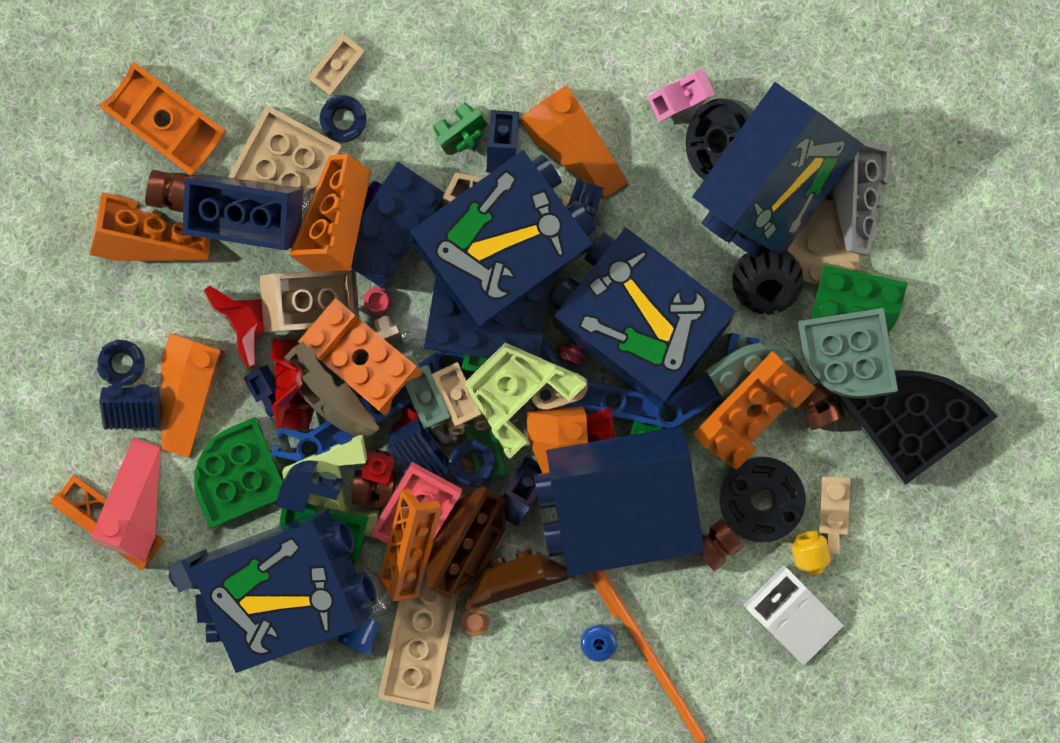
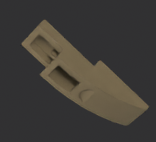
[285,342,380,441]

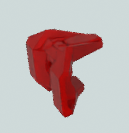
[204,286,264,369]
[271,338,314,429]

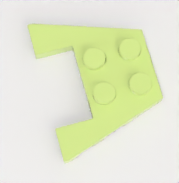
[465,343,587,459]
[282,435,380,538]

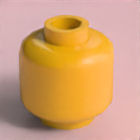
[791,531,831,575]

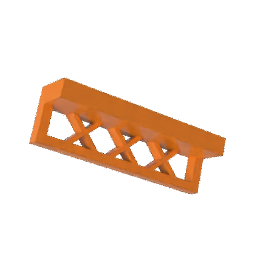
[50,474,165,570]
[379,489,442,601]

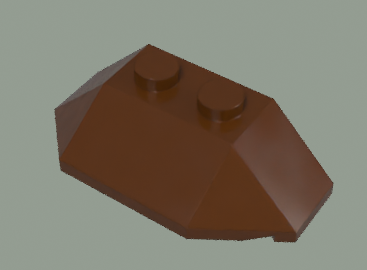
[427,487,506,600]
[465,548,576,611]

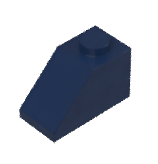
[486,110,519,173]
[502,457,542,527]
[167,549,208,593]

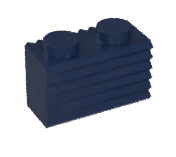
[99,384,162,430]
[387,419,449,477]

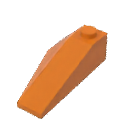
[519,85,628,198]
[89,192,211,261]
[161,333,224,458]
[526,406,588,473]

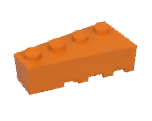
[289,154,371,272]

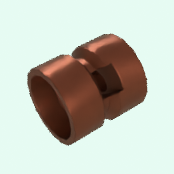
[145,169,190,212]
[800,382,845,430]
[352,469,396,508]
[699,518,745,572]

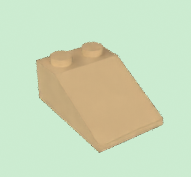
[260,270,355,333]

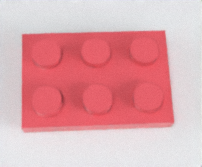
[370,462,462,544]

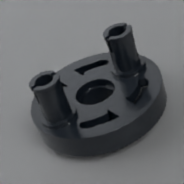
[686,98,753,180]
[719,456,806,542]

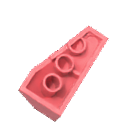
[91,437,160,563]

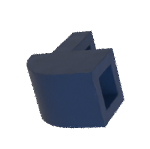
[276,460,344,513]

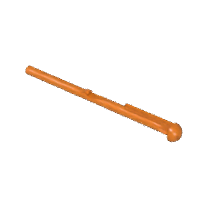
[587,570,707,743]

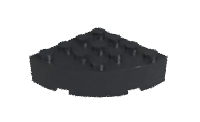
[835,370,998,485]

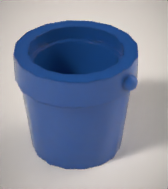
[337,618,380,656]

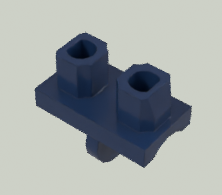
[568,179,604,236]

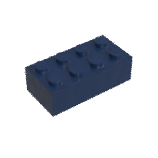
[351,161,445,289]
[182,173,303,250]

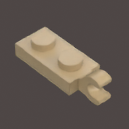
[818,476,851,555]

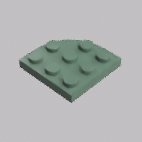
[798,308,898,399]
[705,343,808,411]

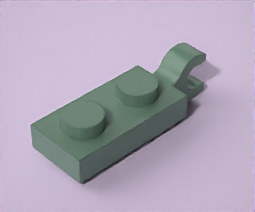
[403,350,451,429]

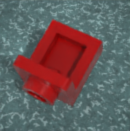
[361,450,397,485]

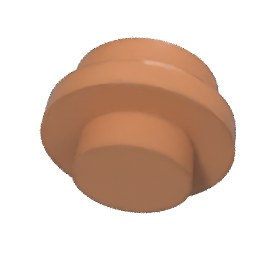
[461,608,489,636]

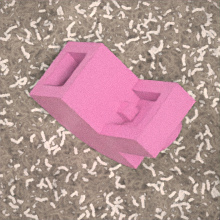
[647,69,715,122]

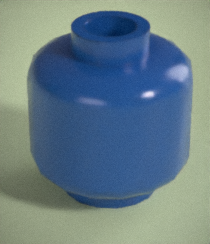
[580,623,617,662]

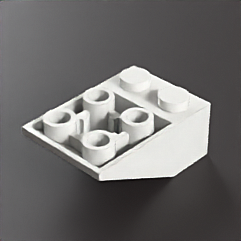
[744,565,844,666]

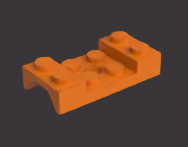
[99,61,227,176]
[298,298,423,416]
[694,351,816,469]

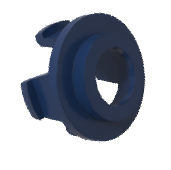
[319,95,367,142]
[97,340,145,386]
[448,440,496,487]

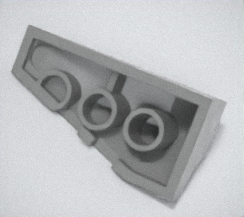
[832,137,890,256]

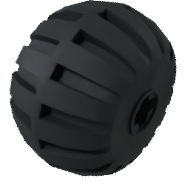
[732,246,804,315]

